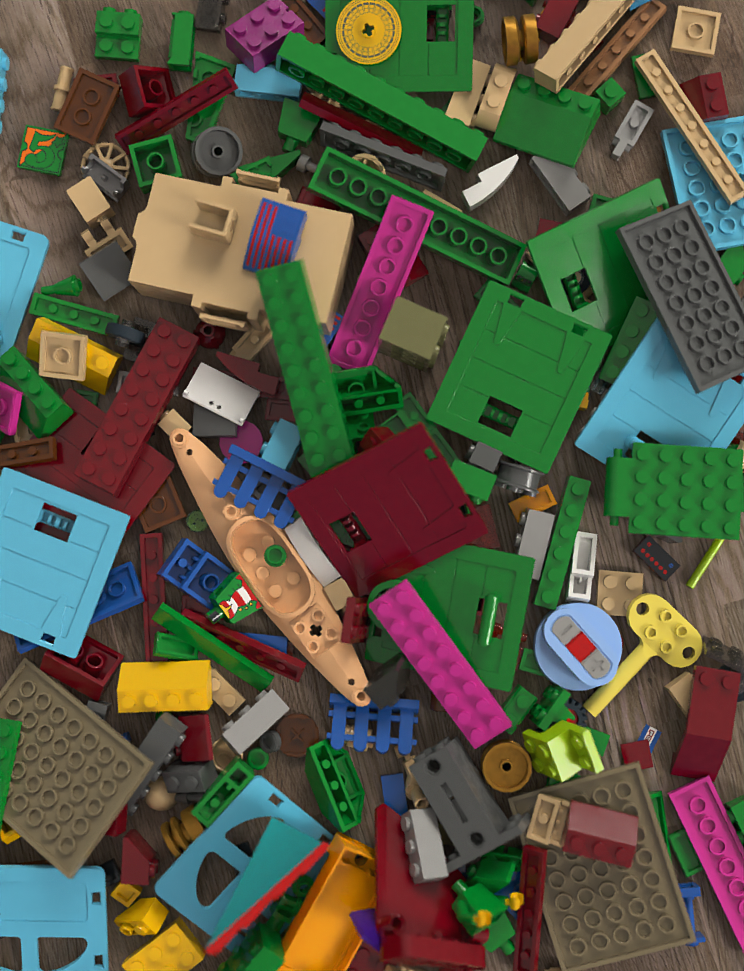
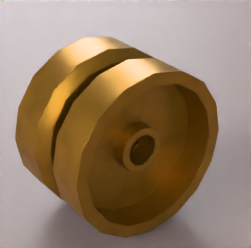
[501,13,539,67]
[480,739,532,792]

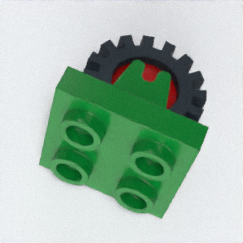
[529,684,588,731]

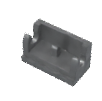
[81,153,131,203]

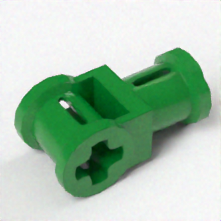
[263,891,302,935]

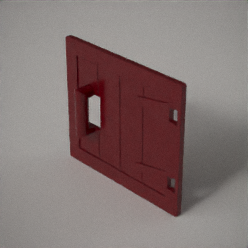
[10,388,176,542]
[287,422,488,597]

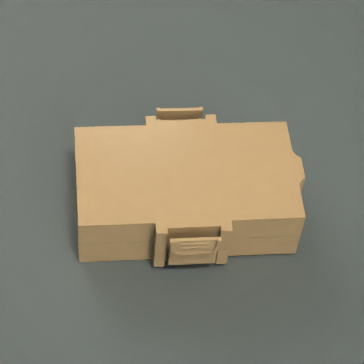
[128,169,356,336]

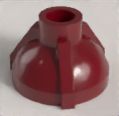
[193,321,226,350]

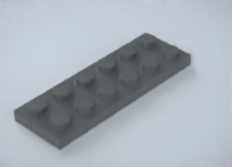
[320,121,448,192]

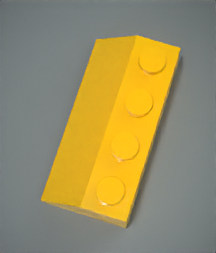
[26,317,124,396]
[117,660,213,713]

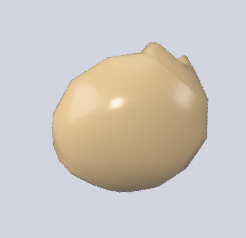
[212,738,243,772]
[144,776,177,811]

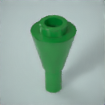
[41,275,83,297]

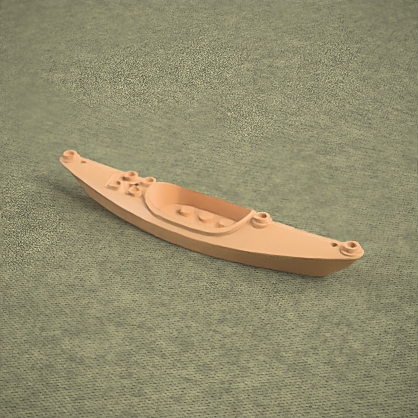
[169,428,372,707]

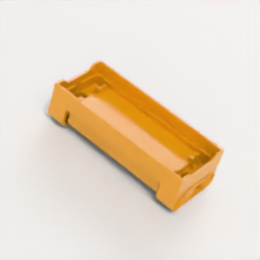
[277,832,376,971]

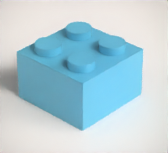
[260,418,302,472]

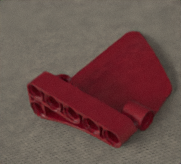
[374,803,489,970]

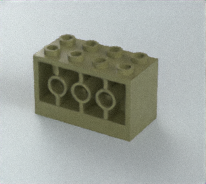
[378,296,450,372]

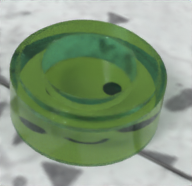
[186,510,208,532]

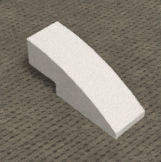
[461,154,519,212]
[284,517,341,587]
[565,531,597,603]

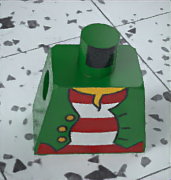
[205,571,263,624]

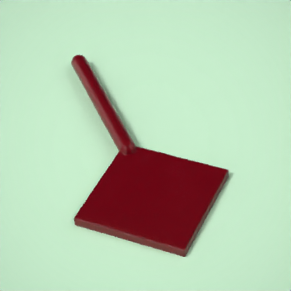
[620,739,653,769]

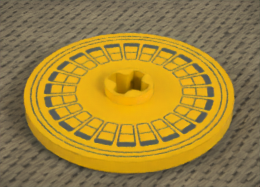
[336,0,402,65]

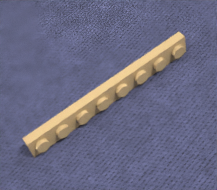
[634,49,744,206]

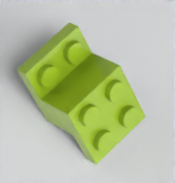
[522,720,604,782]

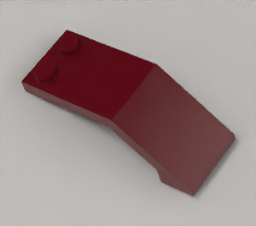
[670,665,741,782]

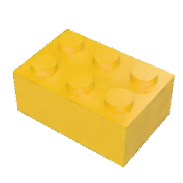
[122,916,206,971]

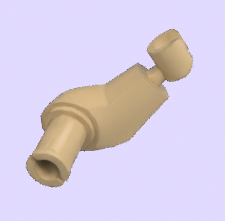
[394,746,429,809]

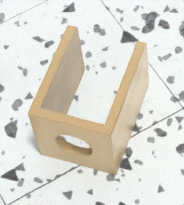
[67,176,116,229]
[187,198,238,245]

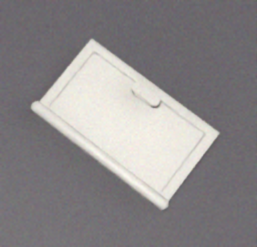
[182,362,260,426]

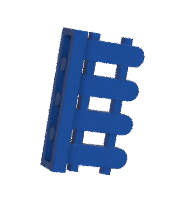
[212,444,306,529]
[326,693,419,756]

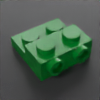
[95,7,143,63]

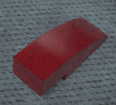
[216,351,280,397]

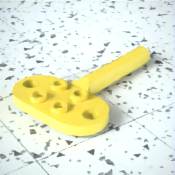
[582,593,703,718]

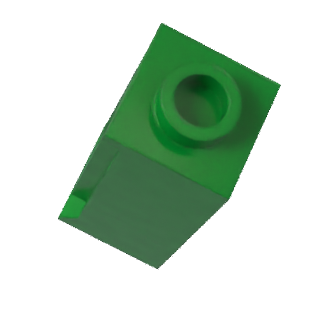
[167,10,197,73]

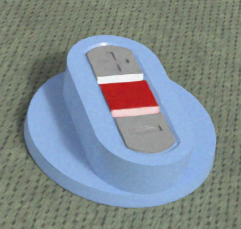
[533,602,622,691]

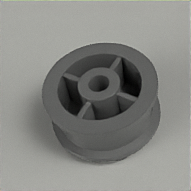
[494,460,545,498]

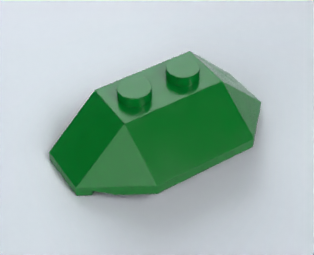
[334,365,404,416]
[305,739,365,833]

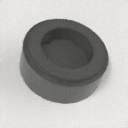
[259,730,282,753]

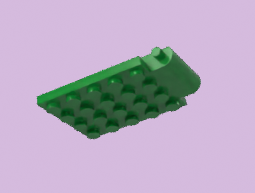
[603,442,744,540]

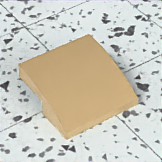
[526,793,570,847]

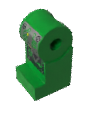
[510,261,537,295]

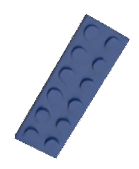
[14,561,145,654]

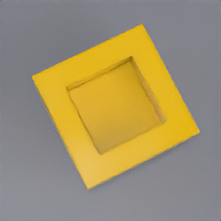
[110,880,143,908]

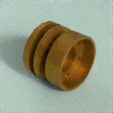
[160,803,206,859]

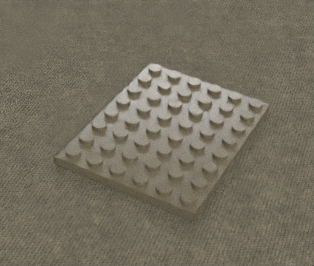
[0,657,155,879]
[508,761,697,971]

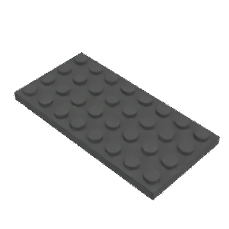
[615,200,744,394]

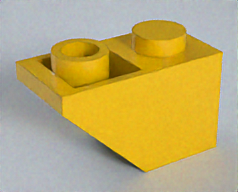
[114,898,169,936]

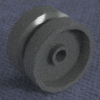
[190,126,243,178]

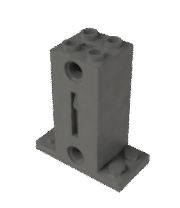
[409,736,532,873]

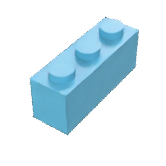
[234,63,302,103]

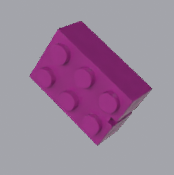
[225,0,304,74]

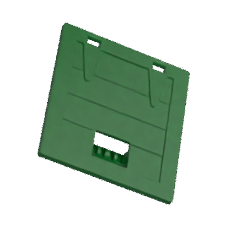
[325,0,474,92]
[526,178,670,347]
[426,280,612,474]
[364,544,535,692]

